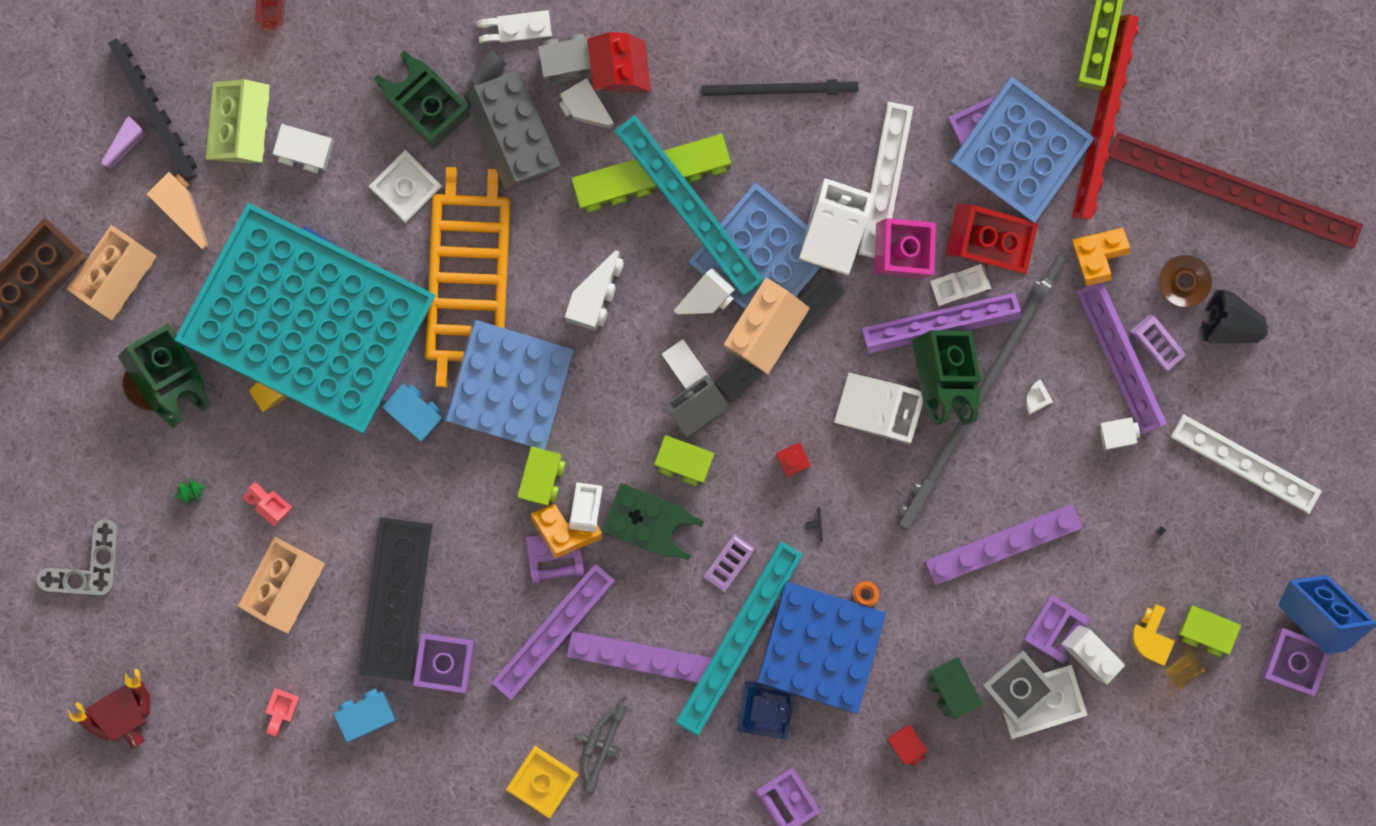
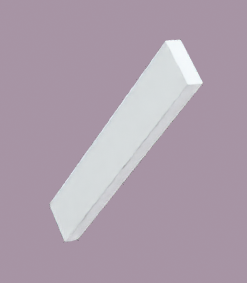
[858,102,913,258]
[1170,414,1322,514]

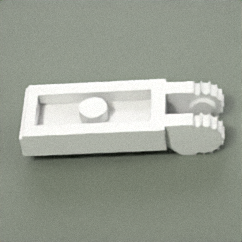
[477,10,552,44]

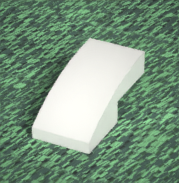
[930,264,992,306]

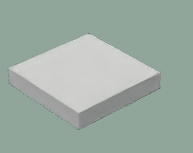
[368,150,442,224]

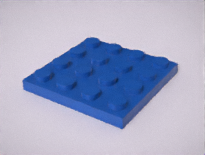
[756,581,886,714]

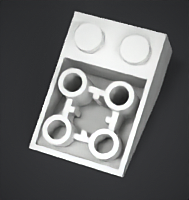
[799,178,874,275]
[565,250,624,331]
[834,373,923,445]

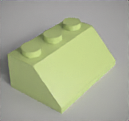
[206,79,270,163]

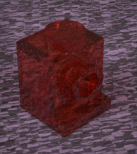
[255,0,286,30]

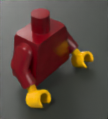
[67,669,151,749]

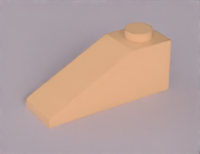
[147,172,209,251]

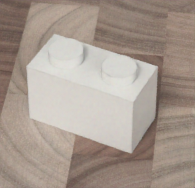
[273,124,334,174]
[1061,625,1125,685]

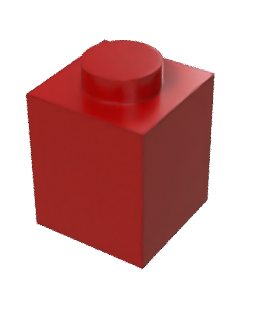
[776,442,811,478]
[887,724,928,767]

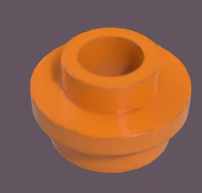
[853,581,879,607]

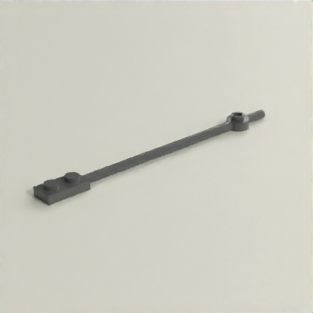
[897,254,1067,530]

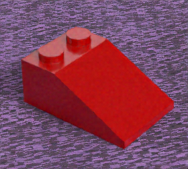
[587,32,651,93]
[945,204,1038,274]

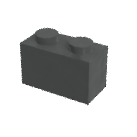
[664,375,730,437]

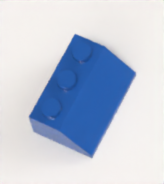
[1278,575,1376,654]

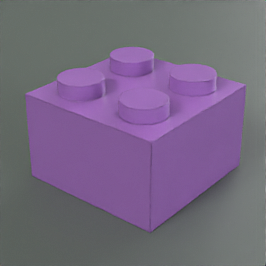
[1260,628,1330,697]
[413,633,475,693]

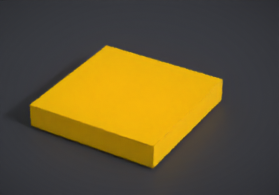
[506,746,579,819]

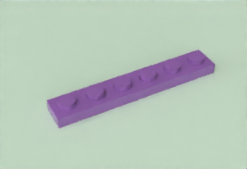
[1077,282,1167,435]
[862,293,1022,354]
[925,504,1082,585]
[491,563,615,700]
[567,631,712,682]

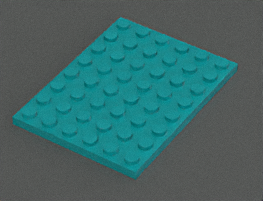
[174,203,436,435]

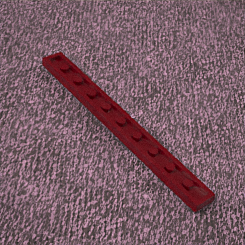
[1109,132,1363,250]

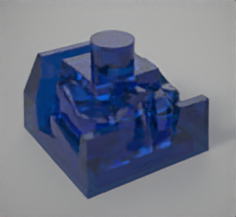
[736,680,795,740]

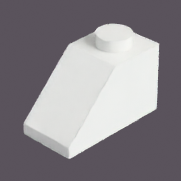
[559,78,614,129]
[674,268,736,314]

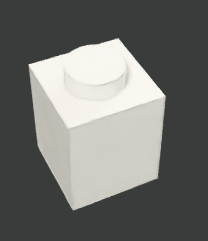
[1099,417,1140,450]

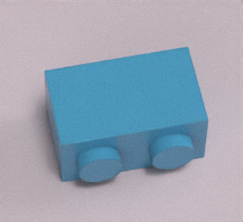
[382,383,444,443]
[334,689,397,742]

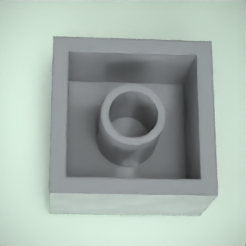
[538,34,592,85]
[981,651,1058,726]

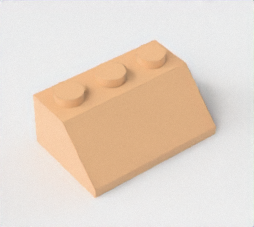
[67,225,157,320]
[724,278,810,375]
[238,537,325,633]

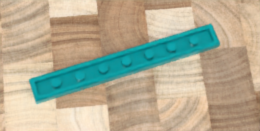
[614,115,764,297]
[675,541,803,737]

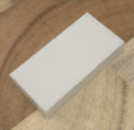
[662,339,711,389]
[569,483,602,532]

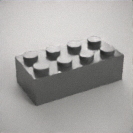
[464,71,561,191]

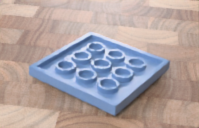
[949,76,1094,223]
[688,182,821,310]
[444,320,574,450]

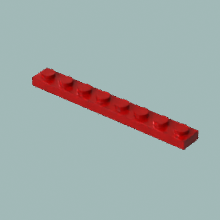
[1071,14,1139,220]

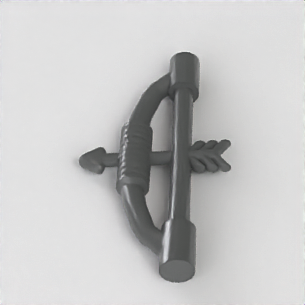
[575,703,627,793]

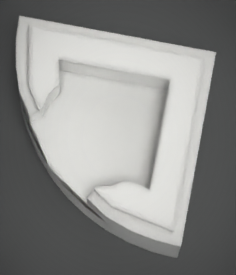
[1026,379,1053,415]

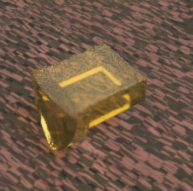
[1165,644,1206,690]

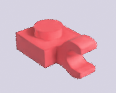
[243,482,292,526]
[265,688,300,737]

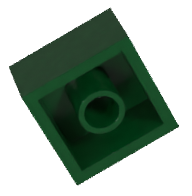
[926,657,983,719]

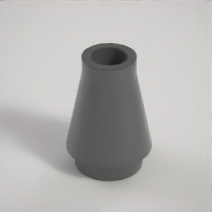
[470,49,508,85]

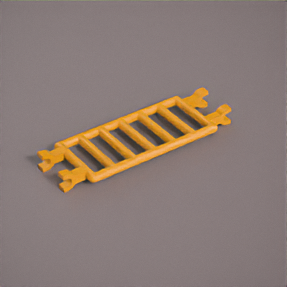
[425,167,511,388]

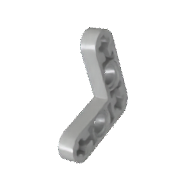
[36,519,118,595]

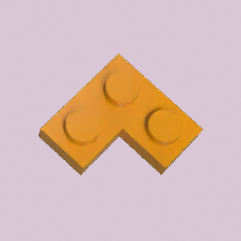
[1072,228,1130,286]
[531,503,602,559]

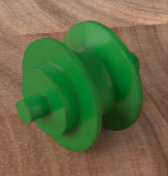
[174,477,206,506]

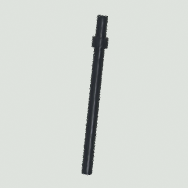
[702,79,858,96]

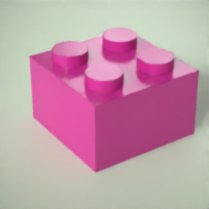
[874,218,936,279]

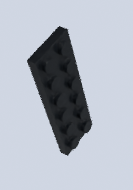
[359,517,433,681]

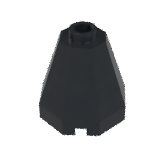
[1200,290,1269,344]

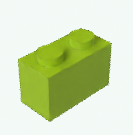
[654,435,715,487]
[517,446,566,506]
[1177,605,1241,658]

